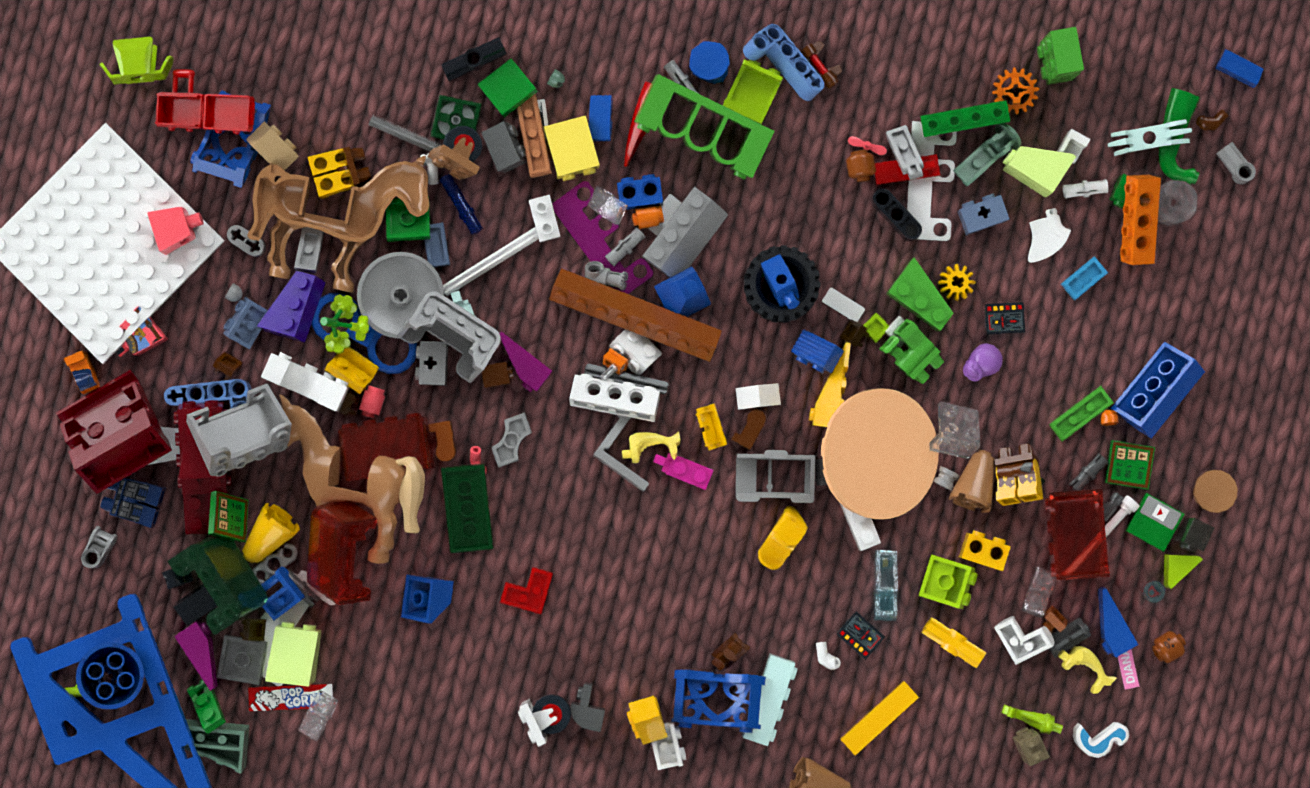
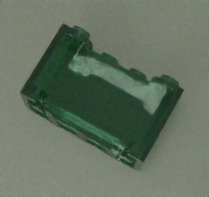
[167,535,267,635]

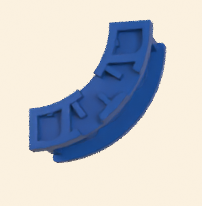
[190,90,271,188]
[671,670,766,733]

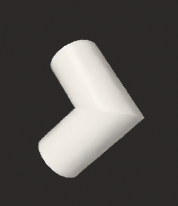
[994,616,1054,665]

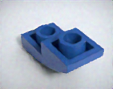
[589,95,613,141]

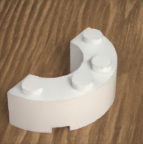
[261,352,349,412]

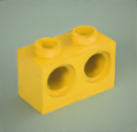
[959,530,1011,571]

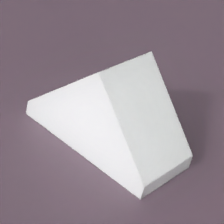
[736,383,781,410]

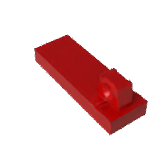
[874,154,940,186]

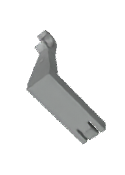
[593,399,649,492]

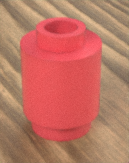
[359,385,385,418]

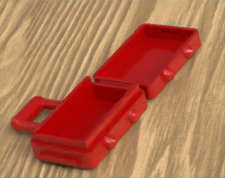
[155,69,255,135]

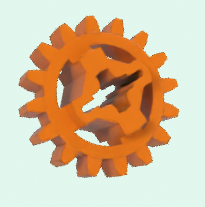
[992,67,1039,115]

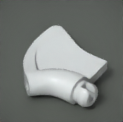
[1028,208,1071,263]

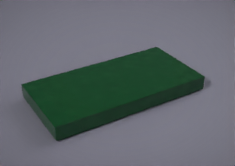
[441,463,494,553]

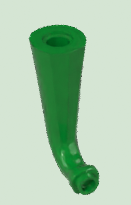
[1159,88,1201,185]

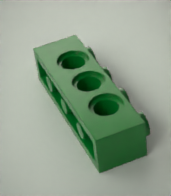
[920,100,1010,137]

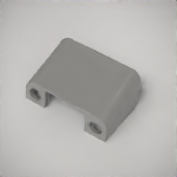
[186,384,292,477]

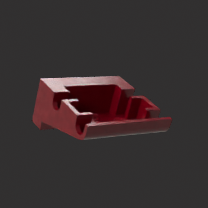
[56,370,172,494]

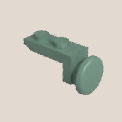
[953,123,1021,187]

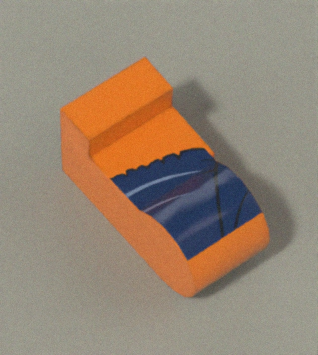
[64,350,100,395]

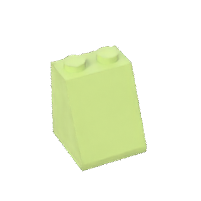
[1002,146,1076,198]
[265,622,321,686]

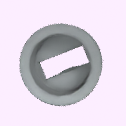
[225,283,243,302]

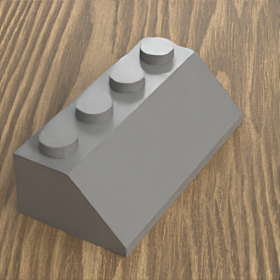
[643,186,728,278]

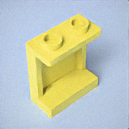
[544,115,600,181]

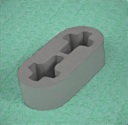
[227,225,266,257]

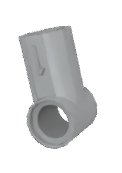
[1216,142,1256,185]

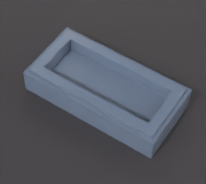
[424,222,450,268]

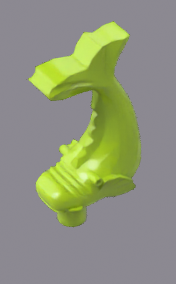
[1002,705,1063,735]

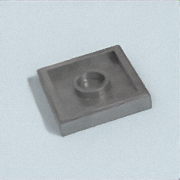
[217,635,268,685]

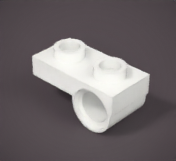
[529,195,561,243]

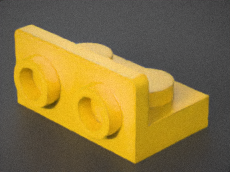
[325,347,379,394]

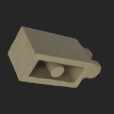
[1012,727,1050,766]

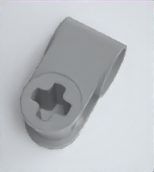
[81,526,118,568]

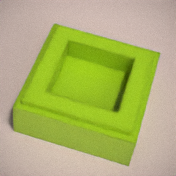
[863,313,889,343]

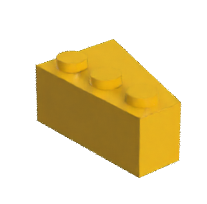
[627,696,668,745]

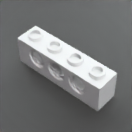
[569,374,660,422]

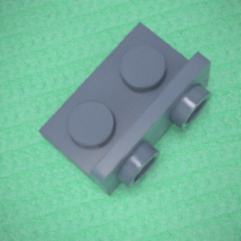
[223,297,268,349]

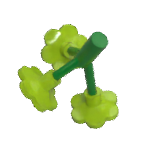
[320,294,369,354]

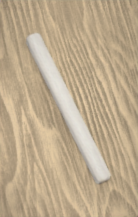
[443,227,539,296]

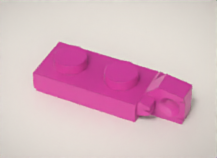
[653,453,714,490]

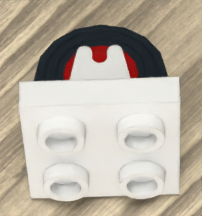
[518,694,571,747]

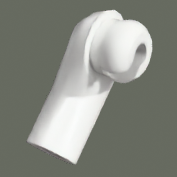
[420,153,439,185]
[816,642,841,670]

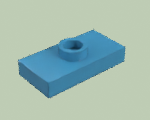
[1060,256,1108,300]

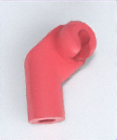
[470,446,487,473]

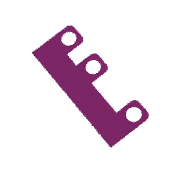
[552,181,653,294]

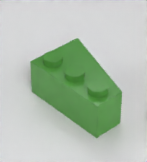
[886,257,953,332]

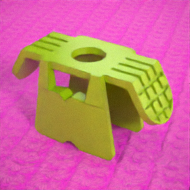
[100,37,174,85]

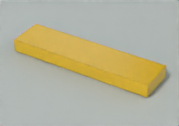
[840,681,919,755]

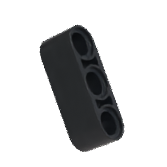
[871,189,922,241]

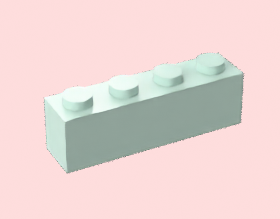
[742,654,798,746]

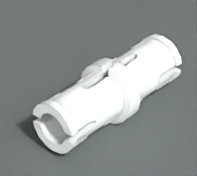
[1063,179,1108,199]

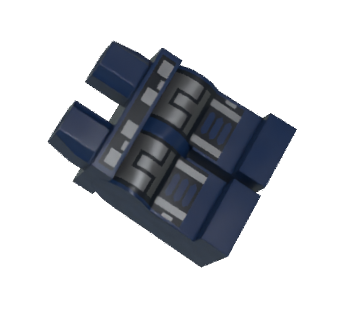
[100,477,166,528]

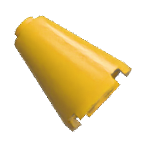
[242,503,300,563]

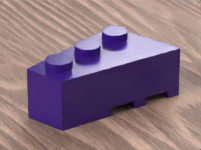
[257,271,326,343]

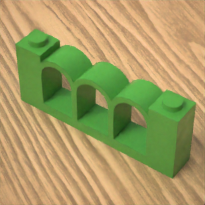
[634,74,774,180]

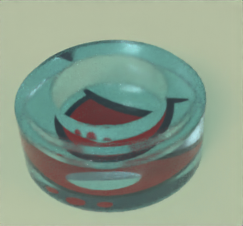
[1142,581,1165,603]

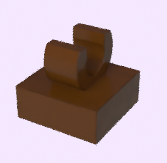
[213,352,243,380]

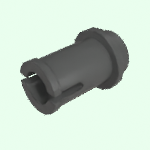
[815,459,827,486]

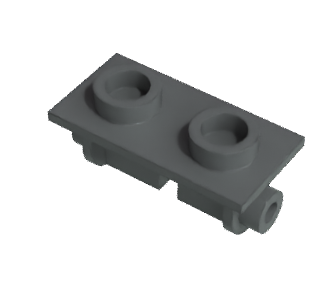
[1049,617,1091,658]

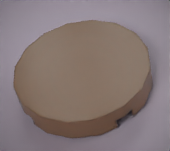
[1193,470,1238,513]

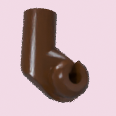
[1196,109,1229,131]

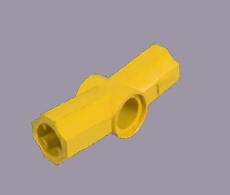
[921,617,986,668]

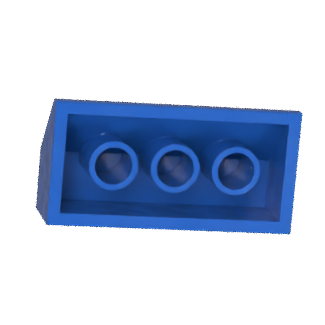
[1111,342,1205,439]

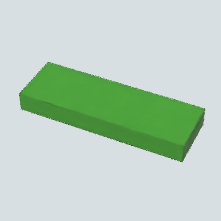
[1048,386,1114,442]

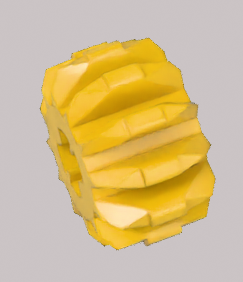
[938,264,975,301]

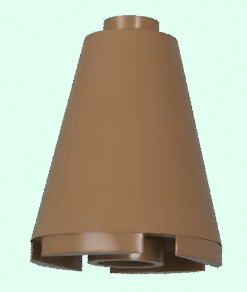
[949,450,995,513]
[789,757,851,788]

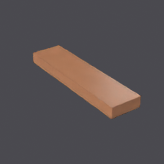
[517,94,552,178]

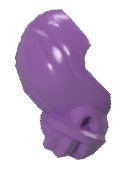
[963,343,1003,382]

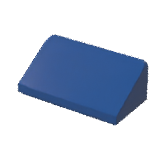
[1215,49,1264,88]

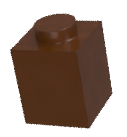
[482,362,514,388]

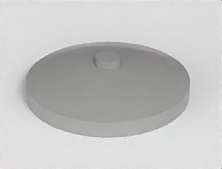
[357,252,444,339]

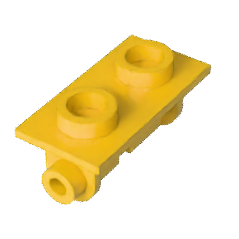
[695,403,727,450]

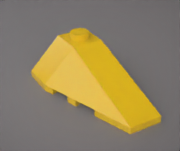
[809,342,851,428]

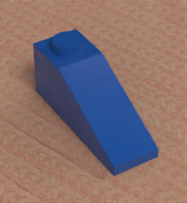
[1098,587,1138,657]

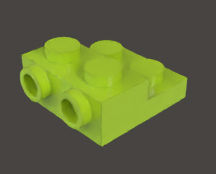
[919,554,978,609]

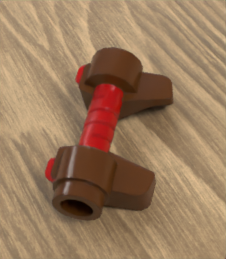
[800,41,842,89]

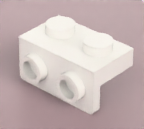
[609,329,662,375]
[652,722,687,770]

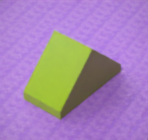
[1163,554,1203,589]

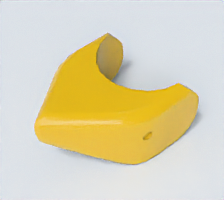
[758,506,808,570]

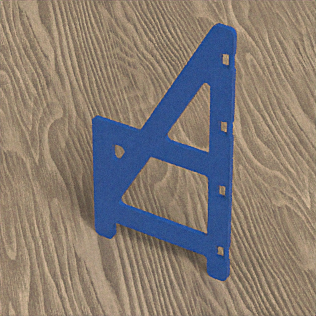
[10,594,212,788]

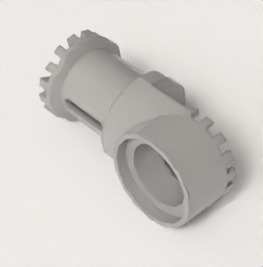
[585,261,628,291]

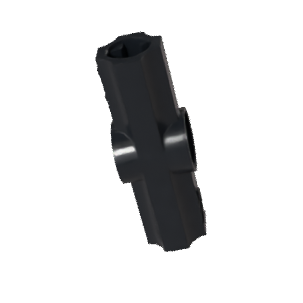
[441,37,507,82]

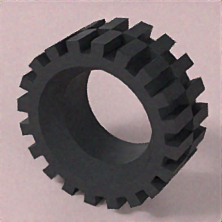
[743,245,821,323]

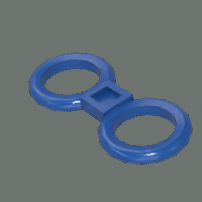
[311,292,418,374]

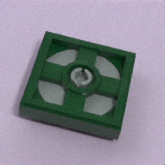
[430,95,482,140]

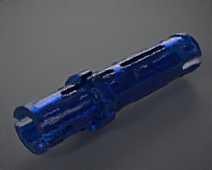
[439,173,484,235]

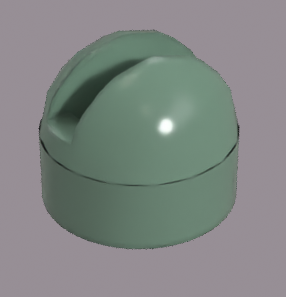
[547,69,565,88]

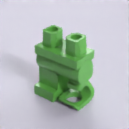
[879,319,944,384]

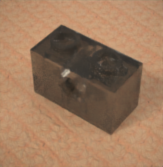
[1174,517,1215,553]

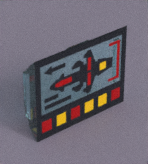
[985,302,1025,334]
[837,611,885,660]

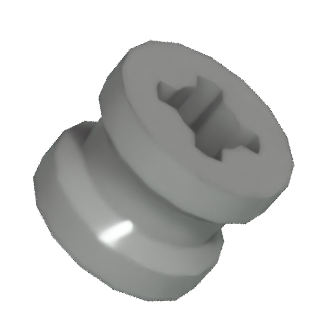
[933,466,960,491]

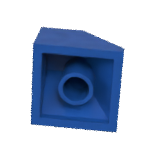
[654,266,711,317]
[401,574,454,623]

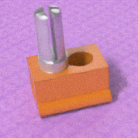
[601,348,628,381]

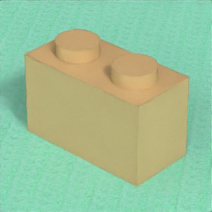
[246,121,299,170]

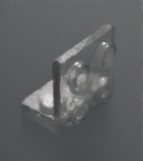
[929,402,980,459]

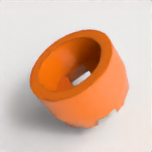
[1101,410,1119,426]

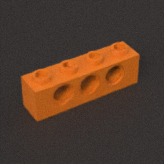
[1120,175,1161,265]

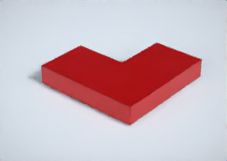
[500,567,553,614]

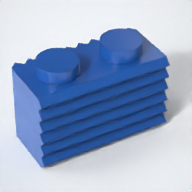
[791,330,844,374]

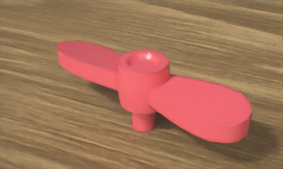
[848,136,887,156]

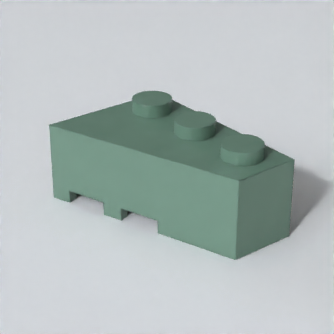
[183,719,249,774]

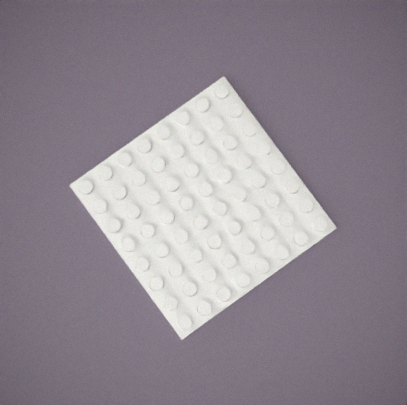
[0,123,225,364]

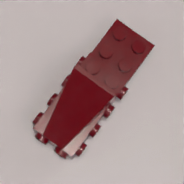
[174,400,232,535]

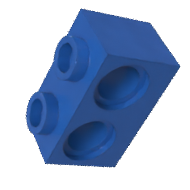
[617,174,663,211]

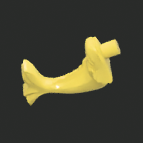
[622,432,681,463]
[1058,646,1117,694]

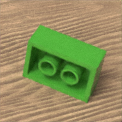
[1037,27,1084,85]

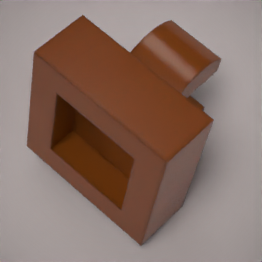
[1043,605,1068,632]

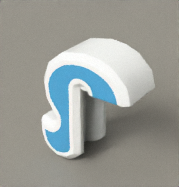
[1073,722,1129,758]

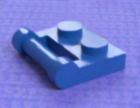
[252,566,305,621]

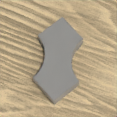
[491,412,532,468]

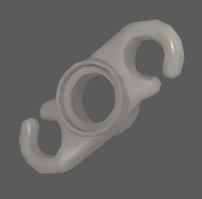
[251,543,298,585]

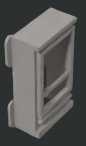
[735,450,815,503]

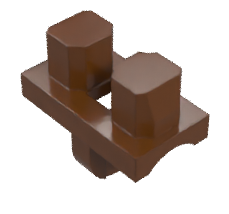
[711,633,750,671]

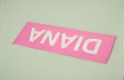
[1118,649,1140,690]

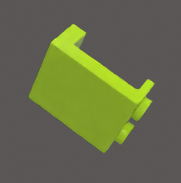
[723,59,783,125]

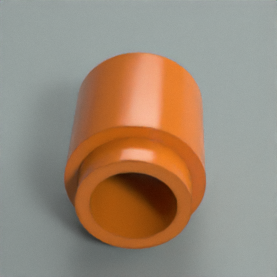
[632,205,664,229]

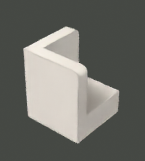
[1057,129,1090,164]

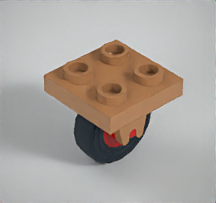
[427,126,482,180]

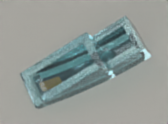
[874,550,898,621]

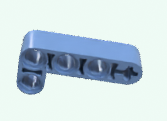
[743,24,824,101]
[164,379,252,409]

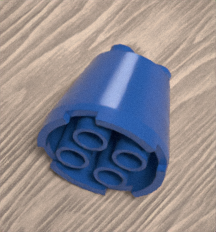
[76,643,144,710]

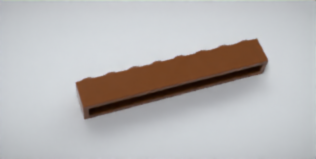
[549,268,722,362]

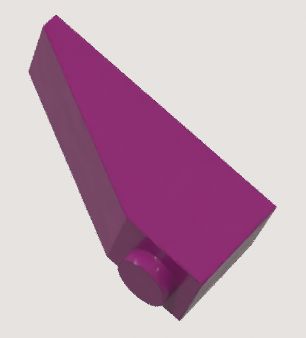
[499,331,553,392]
[174,621,218,691]

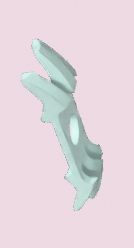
[1107,120,1192,156]

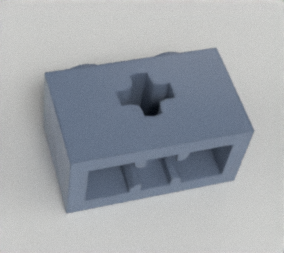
[957,193,1009,235]

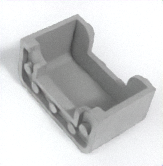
[397,291,501,383]

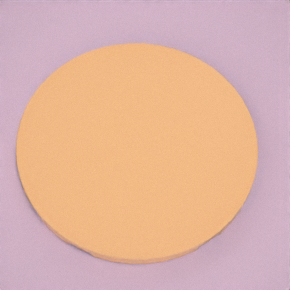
[821,389,939,519]

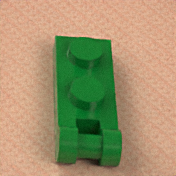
[187,679,226,734]

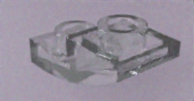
[588,186,628,225]
[1021,567,1057,618]
[298,690,339,741]

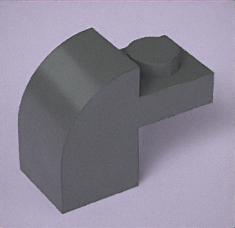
[570,682,605,732]

